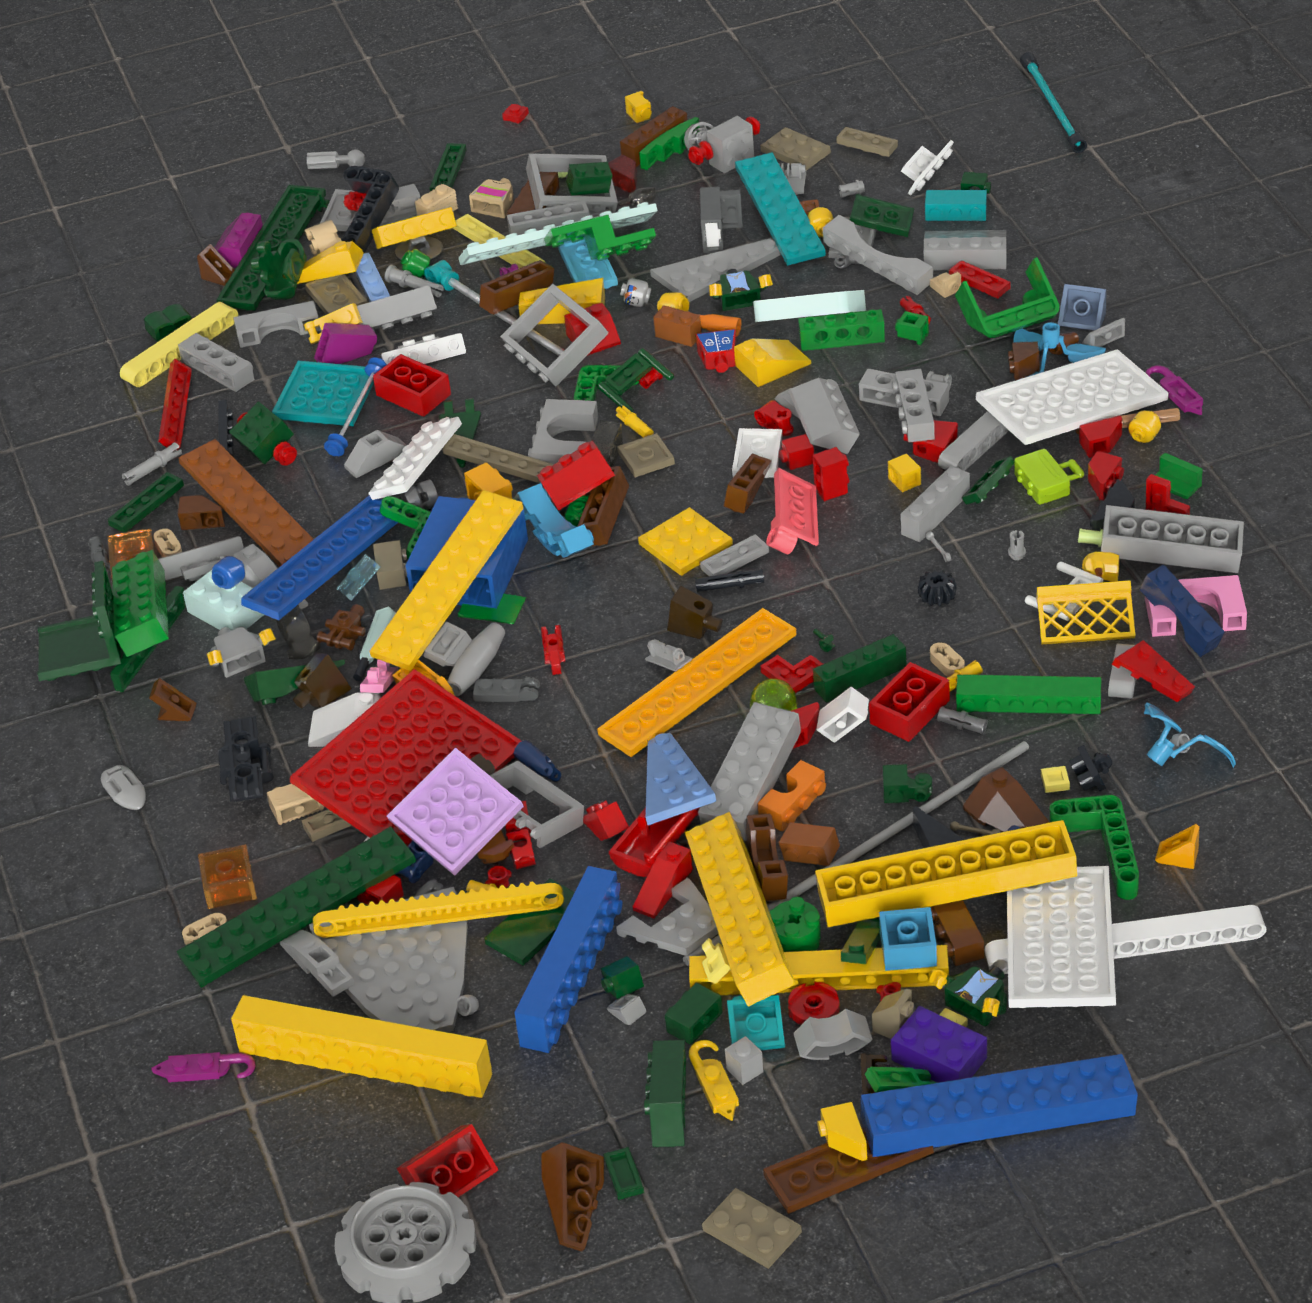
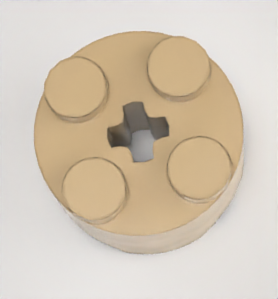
[304,220,341,256]

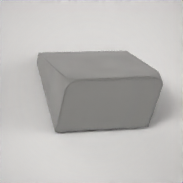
[607,994,646,1025]

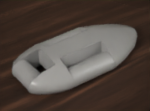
[101,765,146,810]

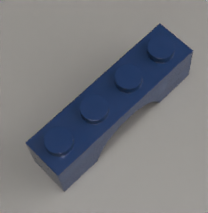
[1140,565,1225,657]

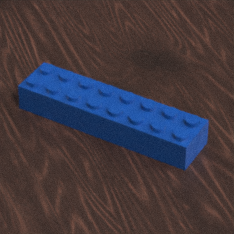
[514,866,623,1053]

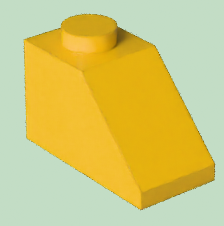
[817,1102,867,1161]

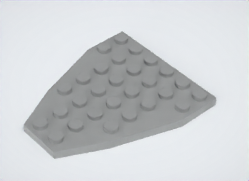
[309,887,468,1033]

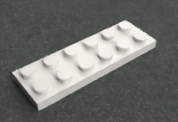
[369,417,462,500]

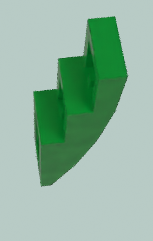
[639,117,700,170]

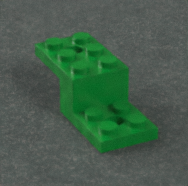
[544,214,656,261]

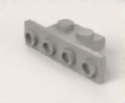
[158,536,244,581]

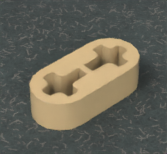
[153,529,182,557]
[930,643,964,677]
[182,913,227,945]

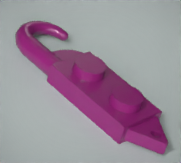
[1145,365,1203,415]
[151,1052,256,1082]

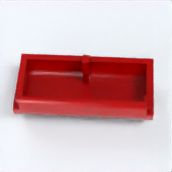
[609,807,700,877]

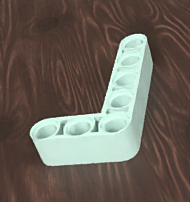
[753,290,866,322]

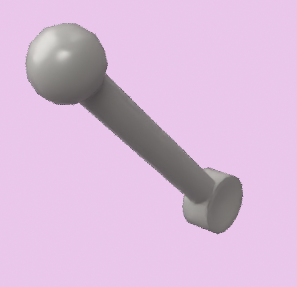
[925,531,951,562]

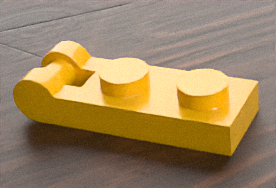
[304,303,363,344]

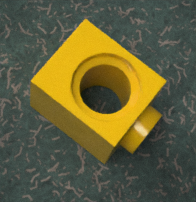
[888,453,921,492]

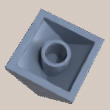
[1058,284,1106,331]

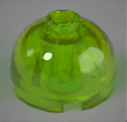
[750,679,797,711]

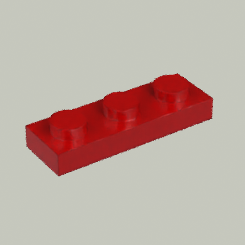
[949,260,1011,299]

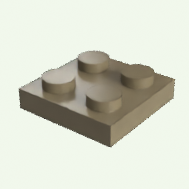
[617,433,675,477]

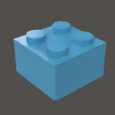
[879,907,937,971]

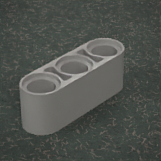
[1108,643,1137,699]

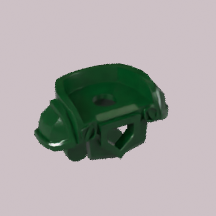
[251,239,307,300]

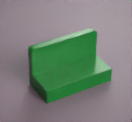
[1155,453,1202,499]

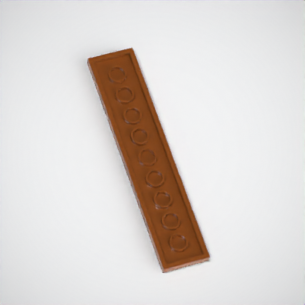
[179,439,314,567]

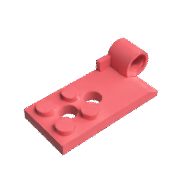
[766,468,819,555]

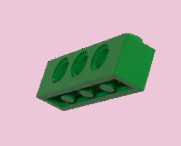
[798,309,885,351]

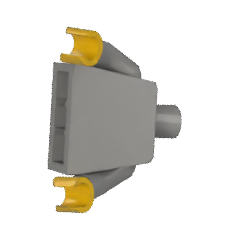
[207,627,276,678]

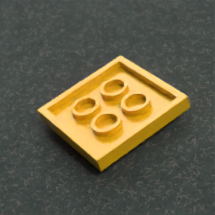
[638,507,733,576]

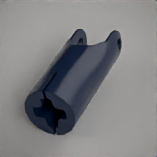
[514,740,561,782]

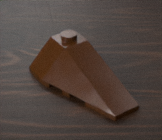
[963,767,1050,832]
[541,1142,604,1251]

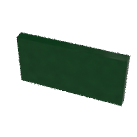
[484,878,575,966]

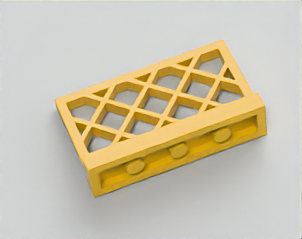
[1036,581,1135,645]

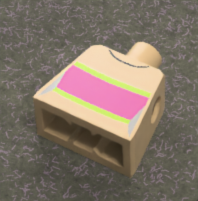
[469,178,514,218]

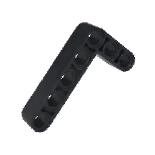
[341,166,399,254]

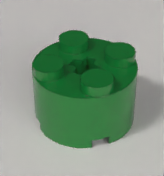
[770,897,821,952]

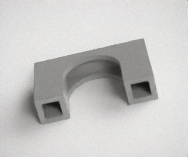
[528,399,598,464]

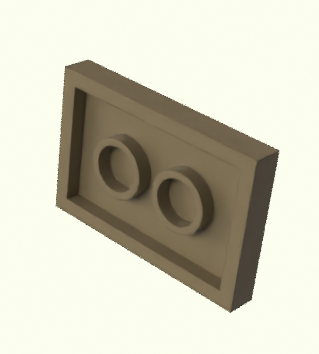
[760,127,831,171]
[305,274,367,315]
[702,1188,802,1269]

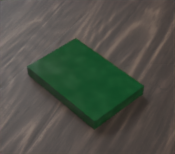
[850,194,914,237]

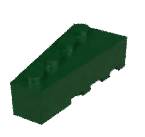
[644,1040,686,1147]

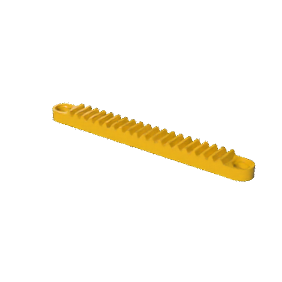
[313,881,564,938]

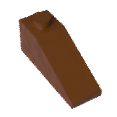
[724,453,772,514]

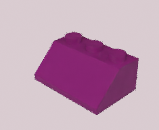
[214,213,263,268]

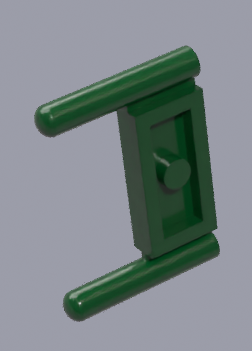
[598,348,674,412]

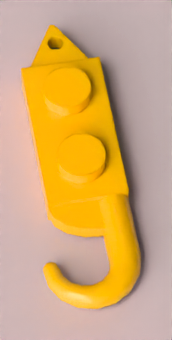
[688,1040,739,1121]

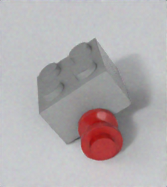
[688,116,760,173]

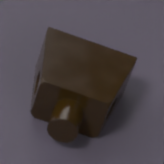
[667,586,723,639]
[293,653,352,709]

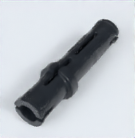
[695,568,764,593]

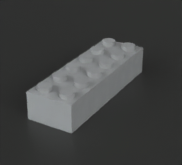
[1101,505,1244,573]
[698,702,801,841]

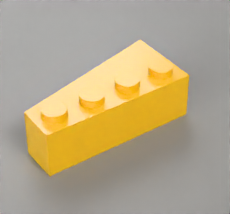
[519,278,605,324]

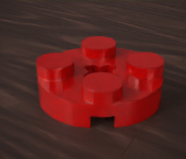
[788,982,840,1025]

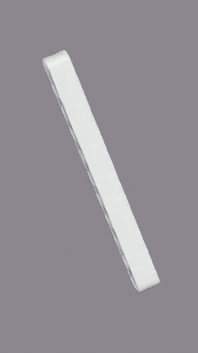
[984,905,1266,974]

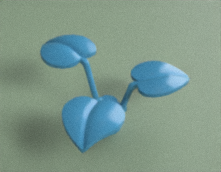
[1013,322,1106,378]
[1144,702,1236,768]

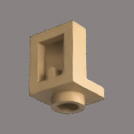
[930,272,961,298]

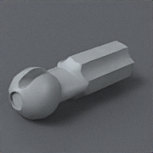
[307,150,365,170]

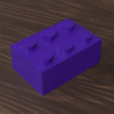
[891,1006,987,1083]

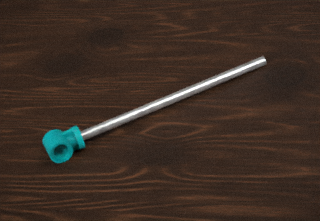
[424,260,565,356]

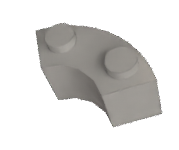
[793,1009,872,1060]

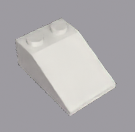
[308,692,381,747]

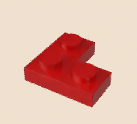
[1145,474,1190,515]
[760,655,823,695]

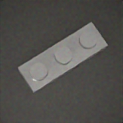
[700,534,769,576]

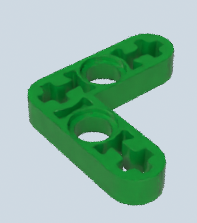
[574,365,640,401]
[379,496,431,560]

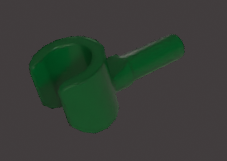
[318,191,330,212]
[813,628,835,652]

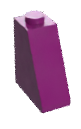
[314,323,377,364]

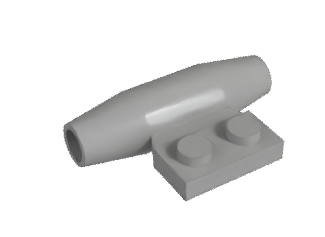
[424,622,505,696]

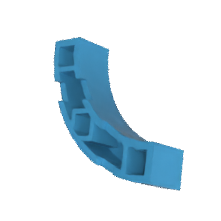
[513,483,594,558]

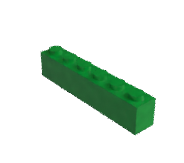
[956,675,1101,714]

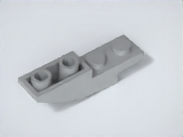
[280,930,354,997]

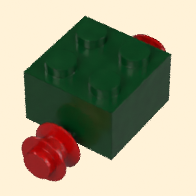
[229,401,297,466]

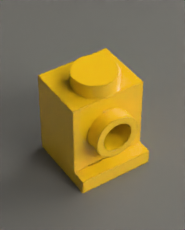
[625,91,652,123]

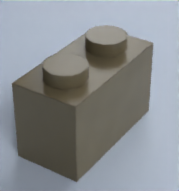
[373,540,407,590]

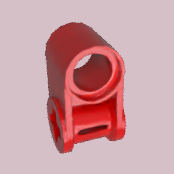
[754,400,794,437]

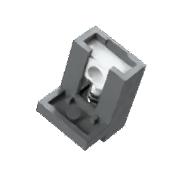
[700,187,743,254]

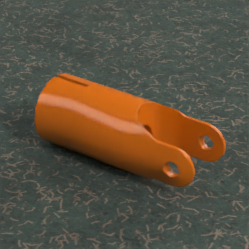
[700,314,741,336]

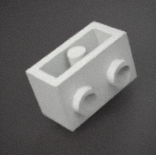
[817,687,869,743]

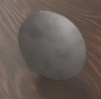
[395,235,443,260]

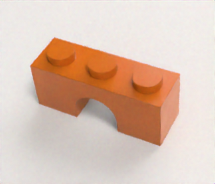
[758,760,826,832]

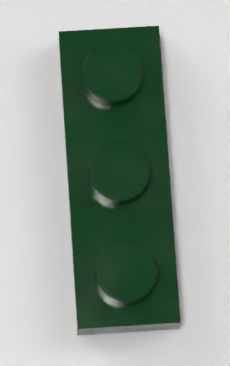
[962,456,1014,505]

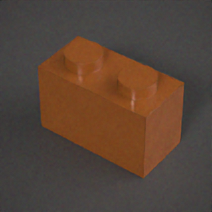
[654,305,701,347]
[779,822,840,866]

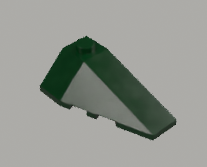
[244,659,345,705]

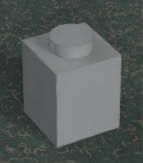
[725,1036,763,1085]

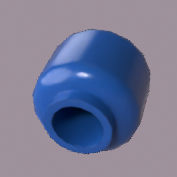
[212,556,245,589]

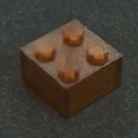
[198,844,257,909]

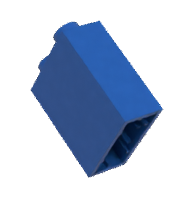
[405,496,528,609]

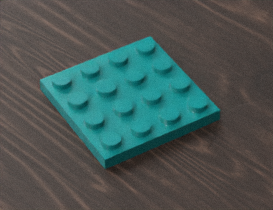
[272,361,374,426]

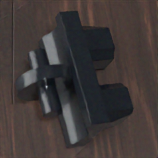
[1069,745,1113,791]

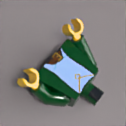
[709,269,773,311]
[929,966,1007,1027]

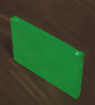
[458,594,526,624]

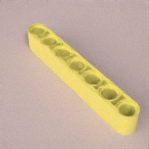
[120,302,238,387]

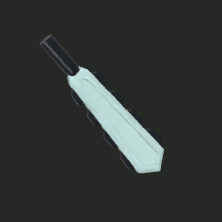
[353,606,396,681]

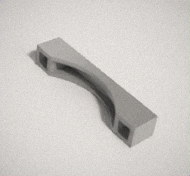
[823,215,933,295]

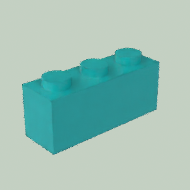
[925,190,987,221]

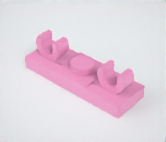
[360,659,398,693]

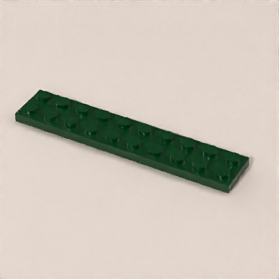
[216,185,326,311]
[176,826,416,988]

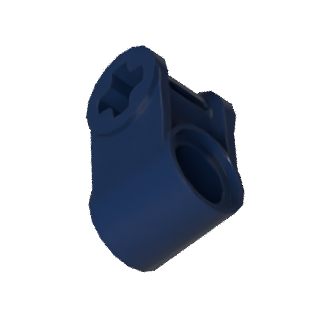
[396,840,434,883]

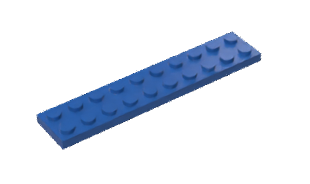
[241,495,406,620]

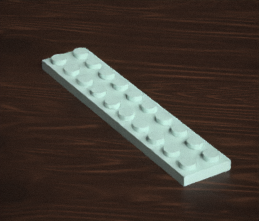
[459,202,658,265]

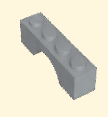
[233,301,321,348]

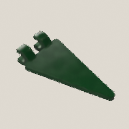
[439,398,481,468]

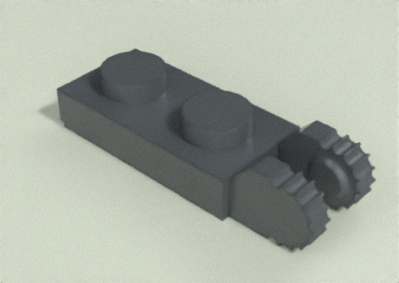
[473,677,540,702]

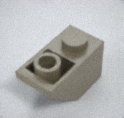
[872,988,914,1039]

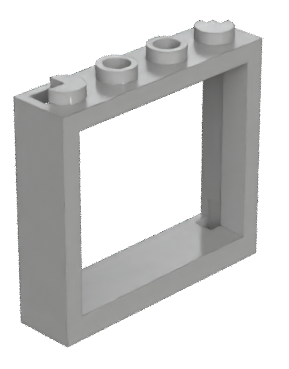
[526,154,618,217]
[500,284,608,387]

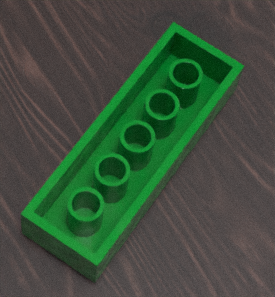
[112,550,169,657]

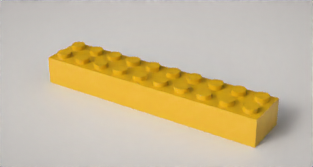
[685,812,795,1006]
[815,820,1077,927]
[231,995,492,1098]

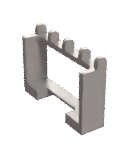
[489,761,584,848]

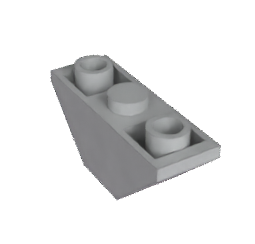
[344,430,407,478]

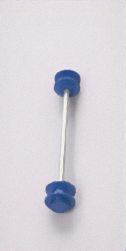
[324,357,387,456]

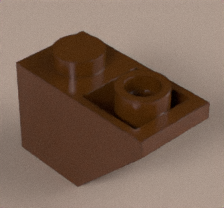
[1008,341,1039,381]
[178,495,225,530]

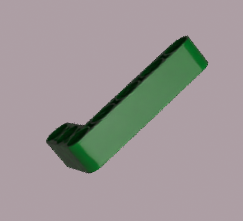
[1050,795,1139,900]

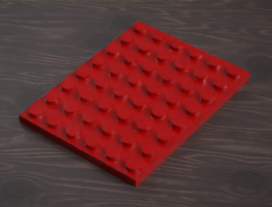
[290,669,522,846]

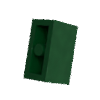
[566,162,612,196]
[665,983,723,1045]

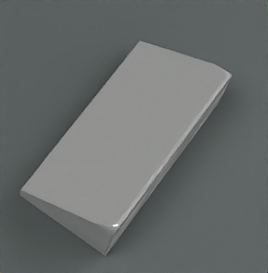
[1082,318,1125,347]

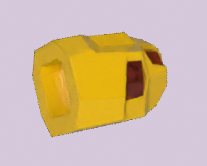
[1082,552,1119,582]

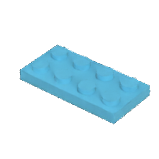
[558,237,618,289]

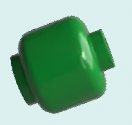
[400,249,430,278]

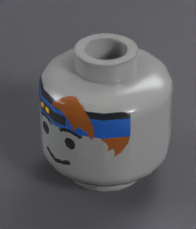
[620,278,651,307]

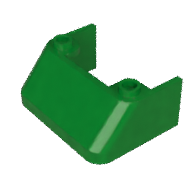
[955,257,1060,338]

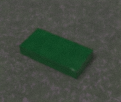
[603,1147,644,1200]

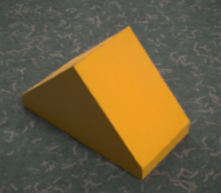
[1155,824,1199,869]

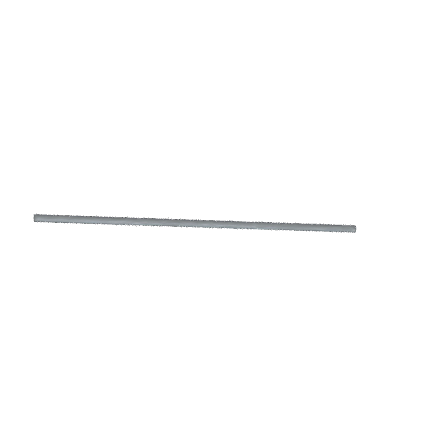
[683,741,1029,966]

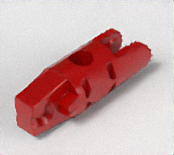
[541,625,565,675]

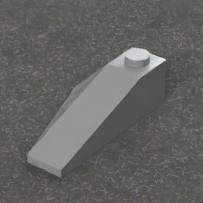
[233,544,308,616]

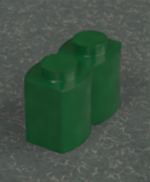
[144,304,192,342]

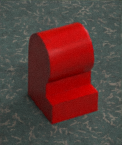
[506,829,536,869]

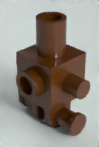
[317,604,366,650]

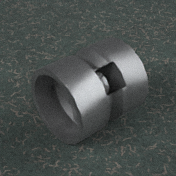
[401,479,438,516]

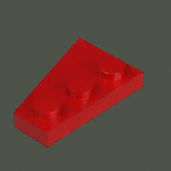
[1112,640,1195,702]

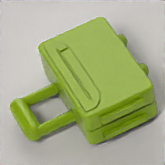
[1014,449,1084,505]

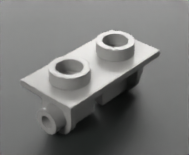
[645,639,692,672]

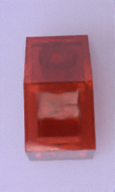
[608,154,637,196]

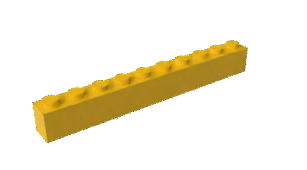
[689,945,949,995]

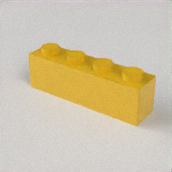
[372,207,457,249]

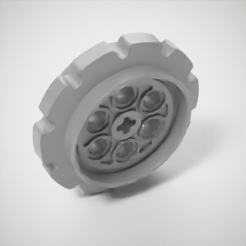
[335,1182,476,1303]

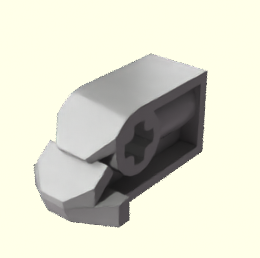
[379,184,420,227]

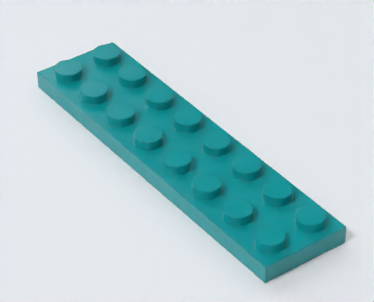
[735,152,826,266]

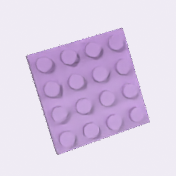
[387,748,524,876]

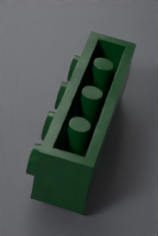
[813,634,907,703]

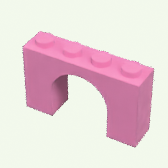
[1145,575,1247,637]

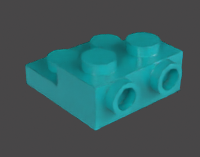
[727,995,785,1050]

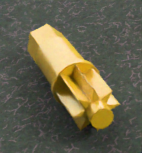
[616,406,654,438]

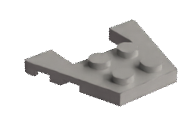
[616,878,719,956]

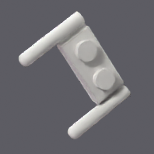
[1025,562,1103,621]

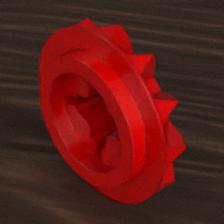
[344,191,366,211]

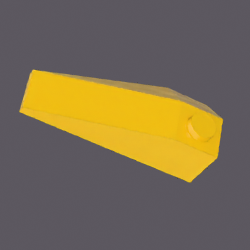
[283,241,364,284]

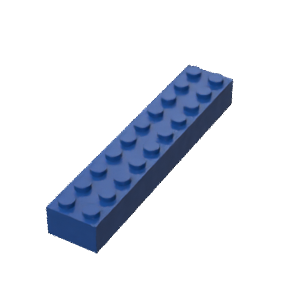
[860,1054,1138,1157]

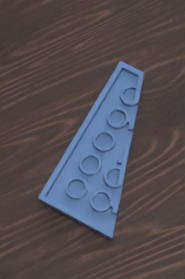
[646,733,716,825]

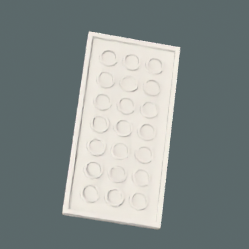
[976,349,1169,445]
[1007,866,1116,1008]

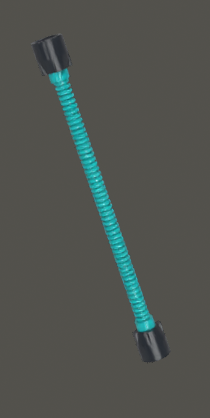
[1020,52,1087,153]

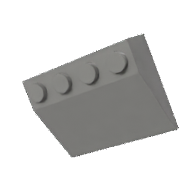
[924,230,1006,270]

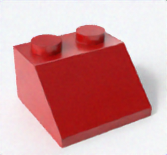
[564,303,621,356]

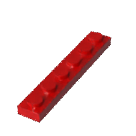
[158,359,192,451]

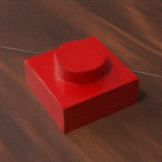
[502,104,529,124]

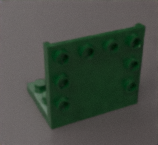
[37,561,121,681]

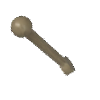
[950,821,1001,835]

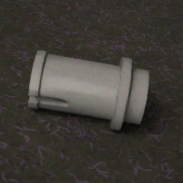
[838,179,865,198]
[1008,530,1026,560]

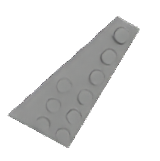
[650,238,781,302]

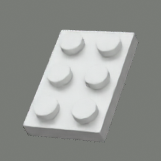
[732,428,782,478]

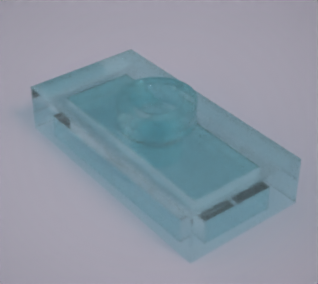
[336,555,380,601]

